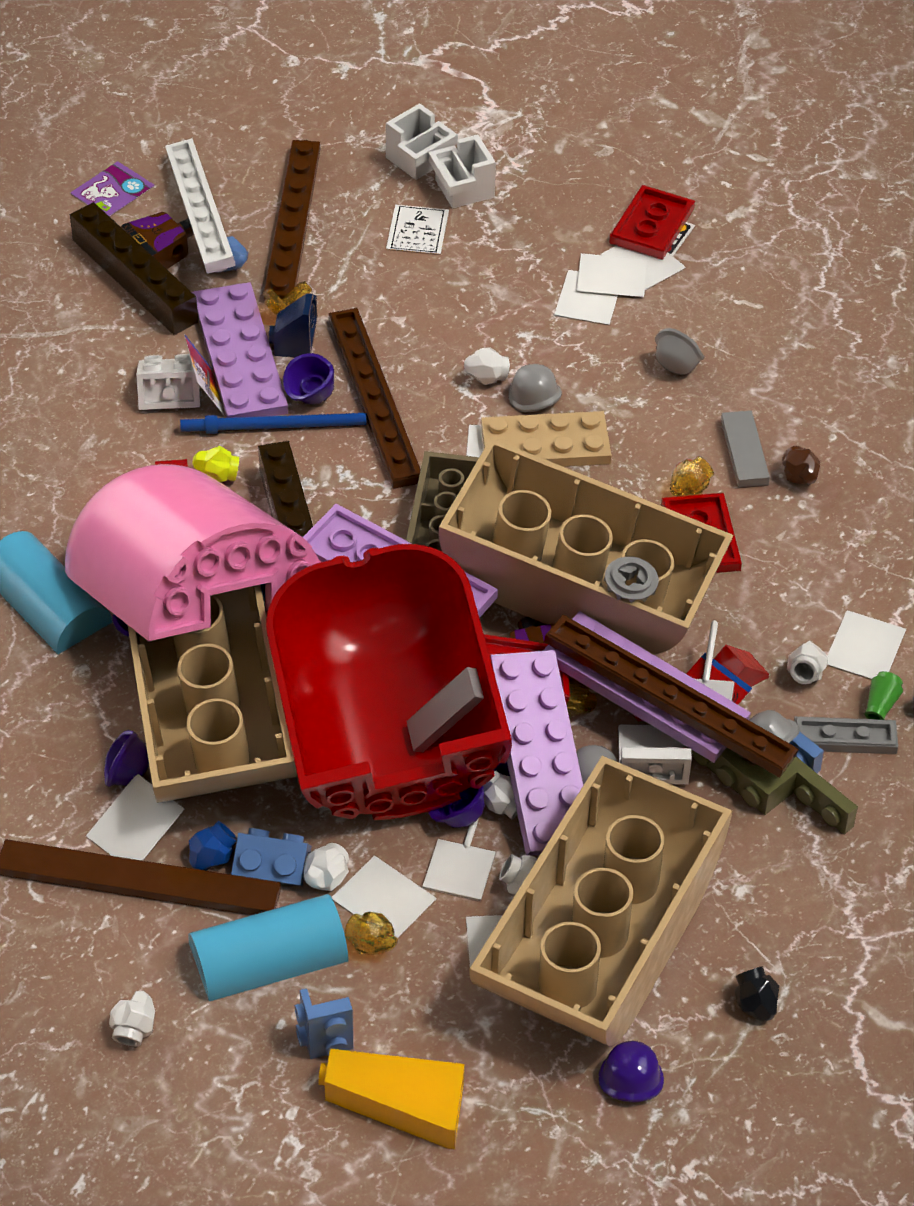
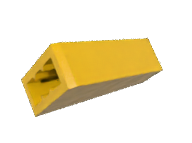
[318,1049,465,1149]

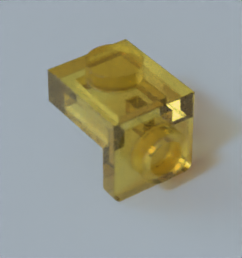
[263,281,313,315]

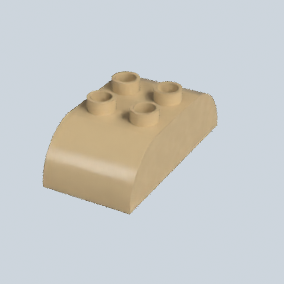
[438,438,733,655]
[128,585,297,803]
[469,756,732,1046]

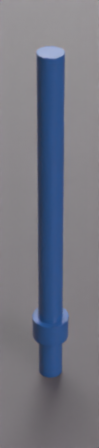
[180,413,366,434]

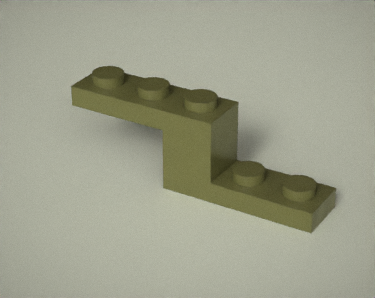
[691,748,858,835]

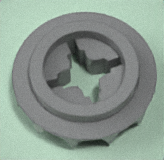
[604,557,659,604]

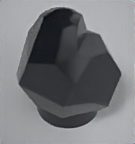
[734,966,779,1022]

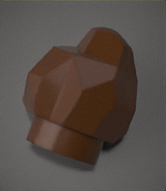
[782,446,820,485]

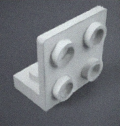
[136,354,201,410]
[618,724,692,784]

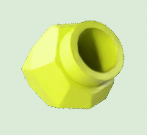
[192,446,239,483]

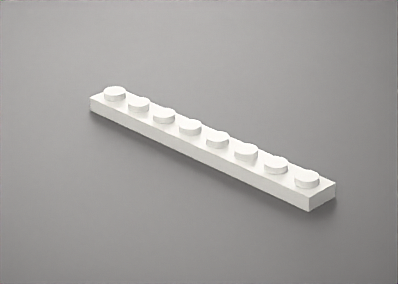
[165,138,236,274]

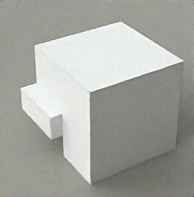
[386,103,458,180]
[428,135,496,209]

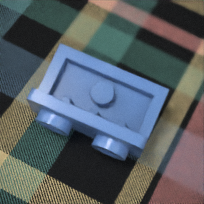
[231,828,312,886]
[294,988,354,1059]

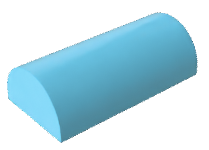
[0,531,112,654]
[188,894,348,1002]

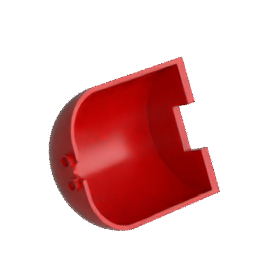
[266,544,512,820]

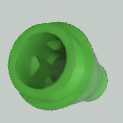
[865,671,903,720]

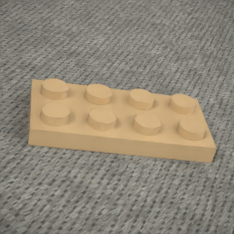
[481,411,612,467]

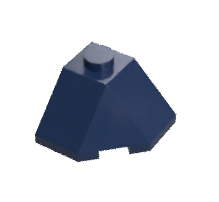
[269,294,318,358]

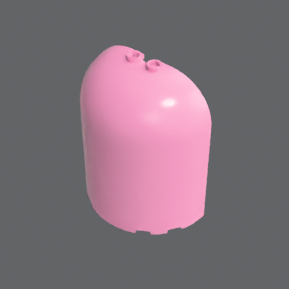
[65,464,322,641]

